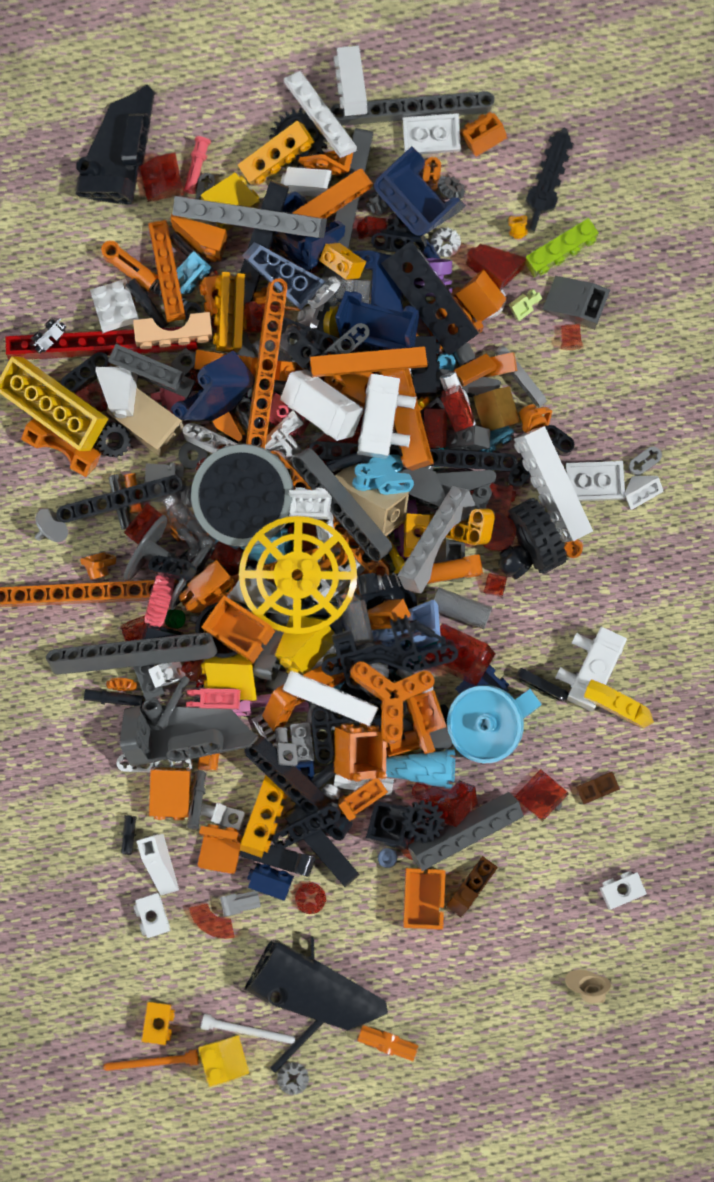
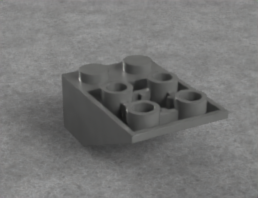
[542,276,610,330]

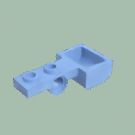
[367,599,441,647]

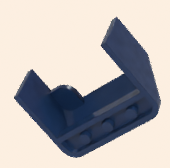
[352,250,405,313]

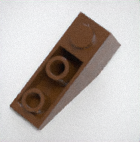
[446,856,498,918]

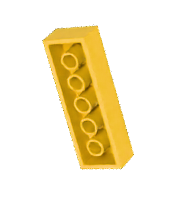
[0,356,109,451]

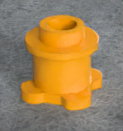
[508,215,528,239]

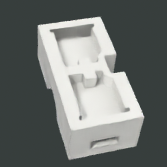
[148,662,186,688]

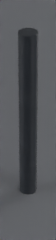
[270,1020,323,1073]

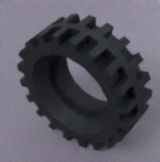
[508,498,567,574]

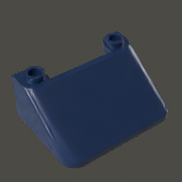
[374,146,466,236]
[335,291,419,351]

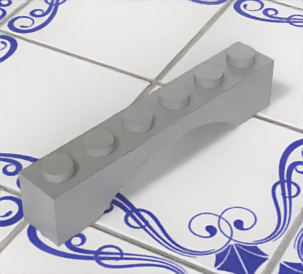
[398,486,475,594]

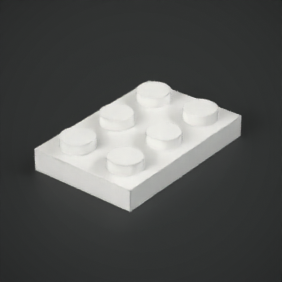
[403,114,461,154]
[90,279,139,333]
[565,461,625,501]

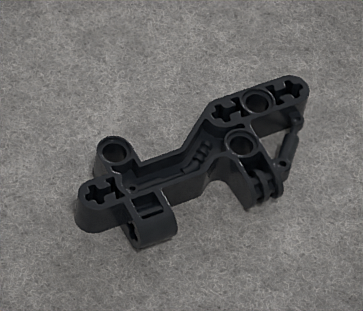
[322,614,458,688]

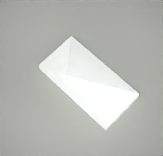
[624,476,664,510]

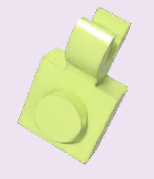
[509,289,542,321]

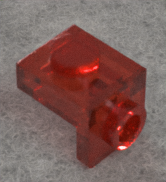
[357,216,387,240]

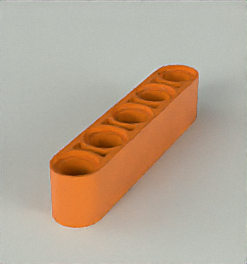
[293,169,373,218]

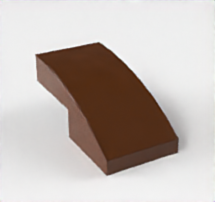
[576,771,620,805]

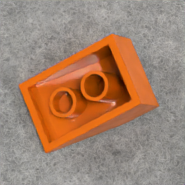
[170,214,227,262]

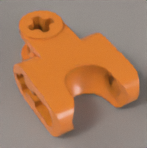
[324,372,373,414]

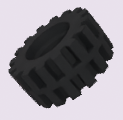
[95,422,131,458]

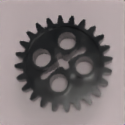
[269,108,328,168]

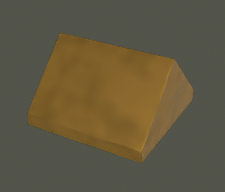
[473,386,520,431]

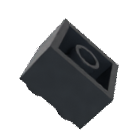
[366,801,414,851]

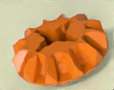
[106,678,137,691]

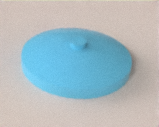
[447,685,524,763]

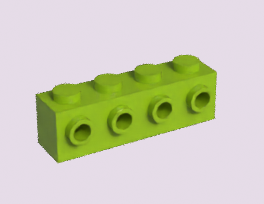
[524,218,599,278]

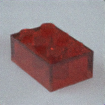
[425,623,496,686]

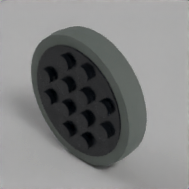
[191,444,294,547]

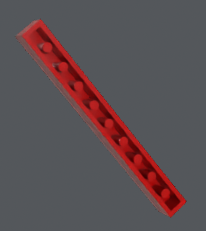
[5,327,198,360]

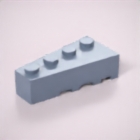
[242,242,326,310]

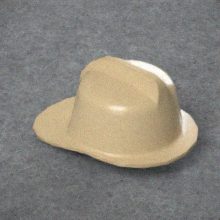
[565,970,611,1004]

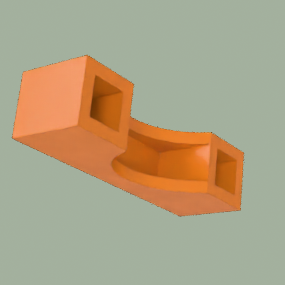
[21,418,101,477]

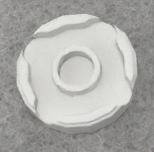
[308,277,340,309]

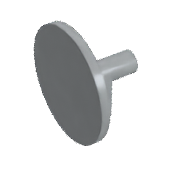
[35,509,68,542]

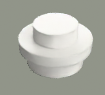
[322,784,340,801]

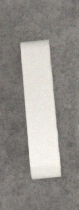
[283,671,378,726]

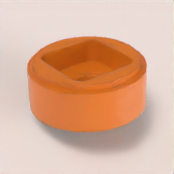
[564,539,583,558]

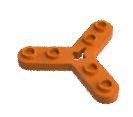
[350,662,434,743]

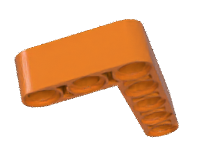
[262,658,351,732]

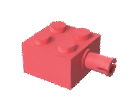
[269,393,310,437]

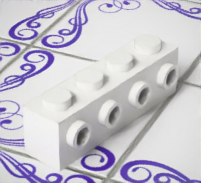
[334,46,367,116]

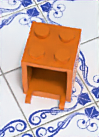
[334,722,386,782]

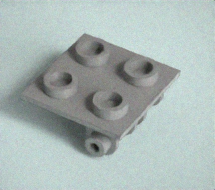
[144,463,184,503]

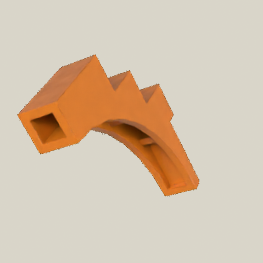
[194,350,308,381]

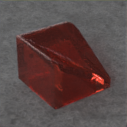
[483,573,507,598]

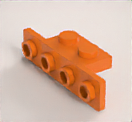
[402,679,446,754]

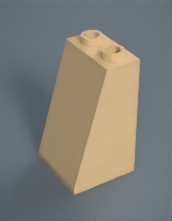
[106,388,183,458]
[335,464,409,536]

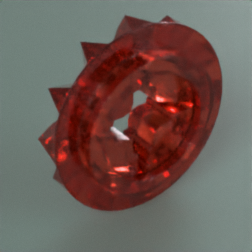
[295,883,326,914]

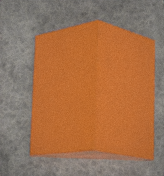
[455,270,507,322]

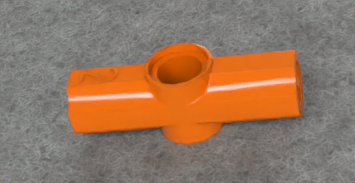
[357,1025,419,1061]

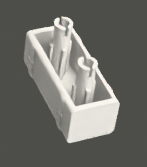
[280,369,364,441]
[357,374,416,459]
[556,627,627,712]

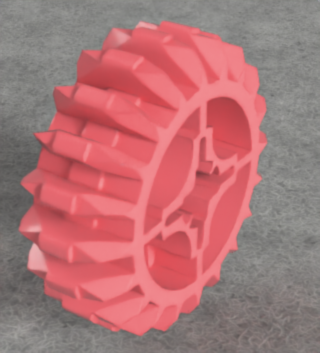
[144,575,175,627]

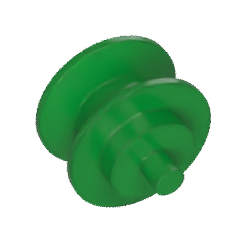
[164,609,186,629]

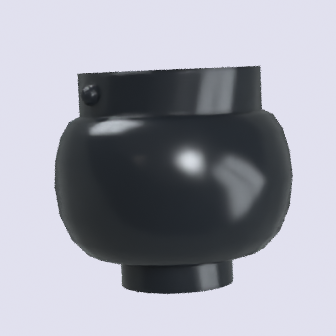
[498,545,533,580]

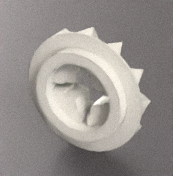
[431,227,461,257]

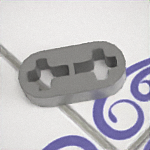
[629,447,662,476]

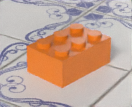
[202,595,276,663]
[403,868,445,930]

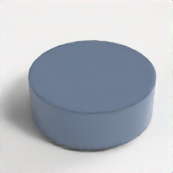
[378,848,397,868]

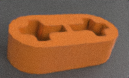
[423,157,441,192]

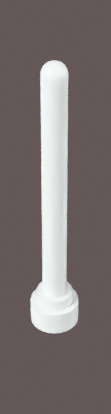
[201,1013,295,1044]

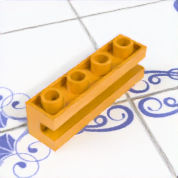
[213,272,245,353]

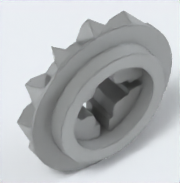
[277,1062,309,1095]

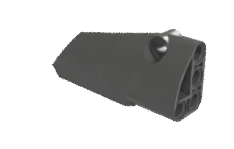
[120,698,258,767]

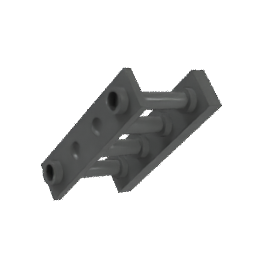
[108,344,196,399]

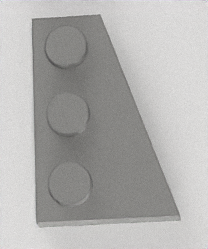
[227,566,293,617]

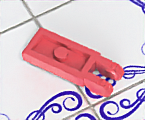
[186,688,240,710]

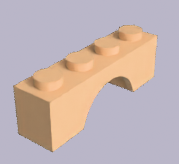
[133,312,213,349]

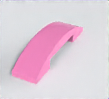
[232,694,309,716]

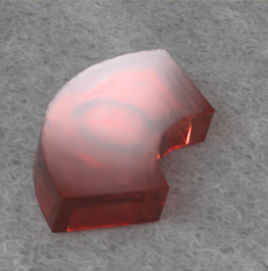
[189,904,235,939]

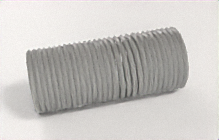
[434,587,492,630]

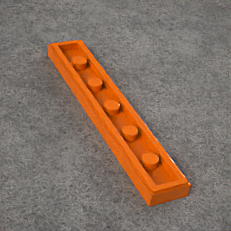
[148,220,186,322]
[310,347,427,377]

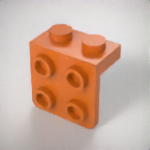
[298,150,353,175]
[198,824,243,874]

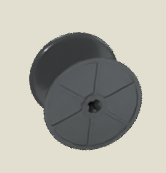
[123,515,213,610]

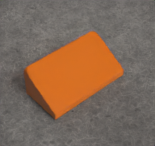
[453,354,496,387]

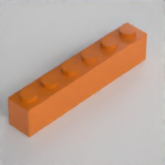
[379,369,434,471]

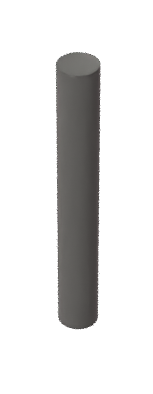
[156,676,190,729]

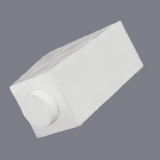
[281,167,331,198]
[95,367,138,419]

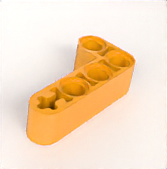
[424,508,494,545]

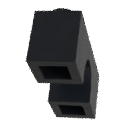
[412,336,440,396]

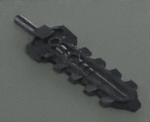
[525,127,574,233]

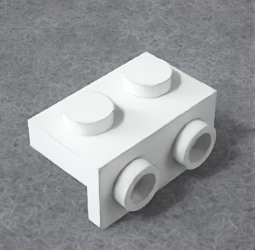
[289,488,332,519]

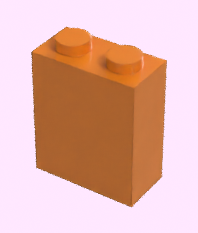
[149,767,191,820]

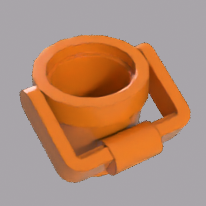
[518,404,552,433]
[80,552,116,580]

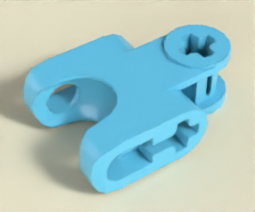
[352,455,414,495]

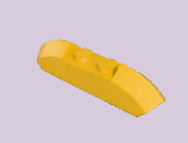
[584,679,654,729]

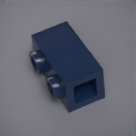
[247,863,294,901]

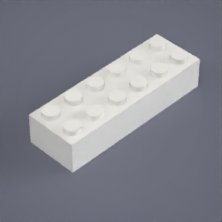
[514,426,593,542]

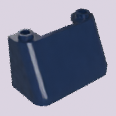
[271,191,345,270]
[170,351,255,421]

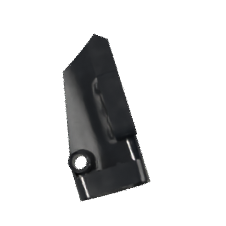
[75,84,155,205]
[244,940,388,1031]

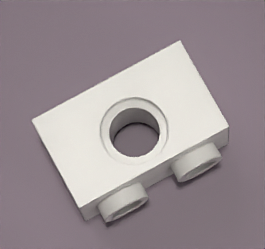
[599,871,646,910]
[134,893,171,938]

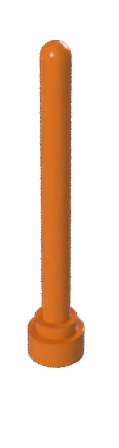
[103,1049,199,1071]

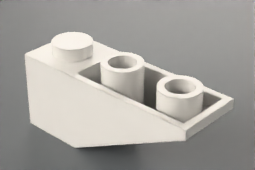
[137,834,179,895]

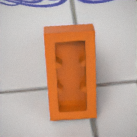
[338,778,388,821]

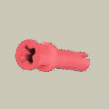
[183,136,211,194]

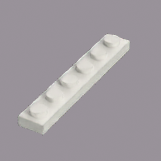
[284,71,357,158]

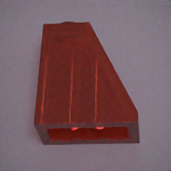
[466,243,527,291]

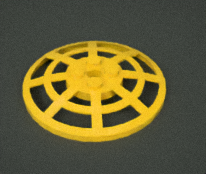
[239,516,357,634]

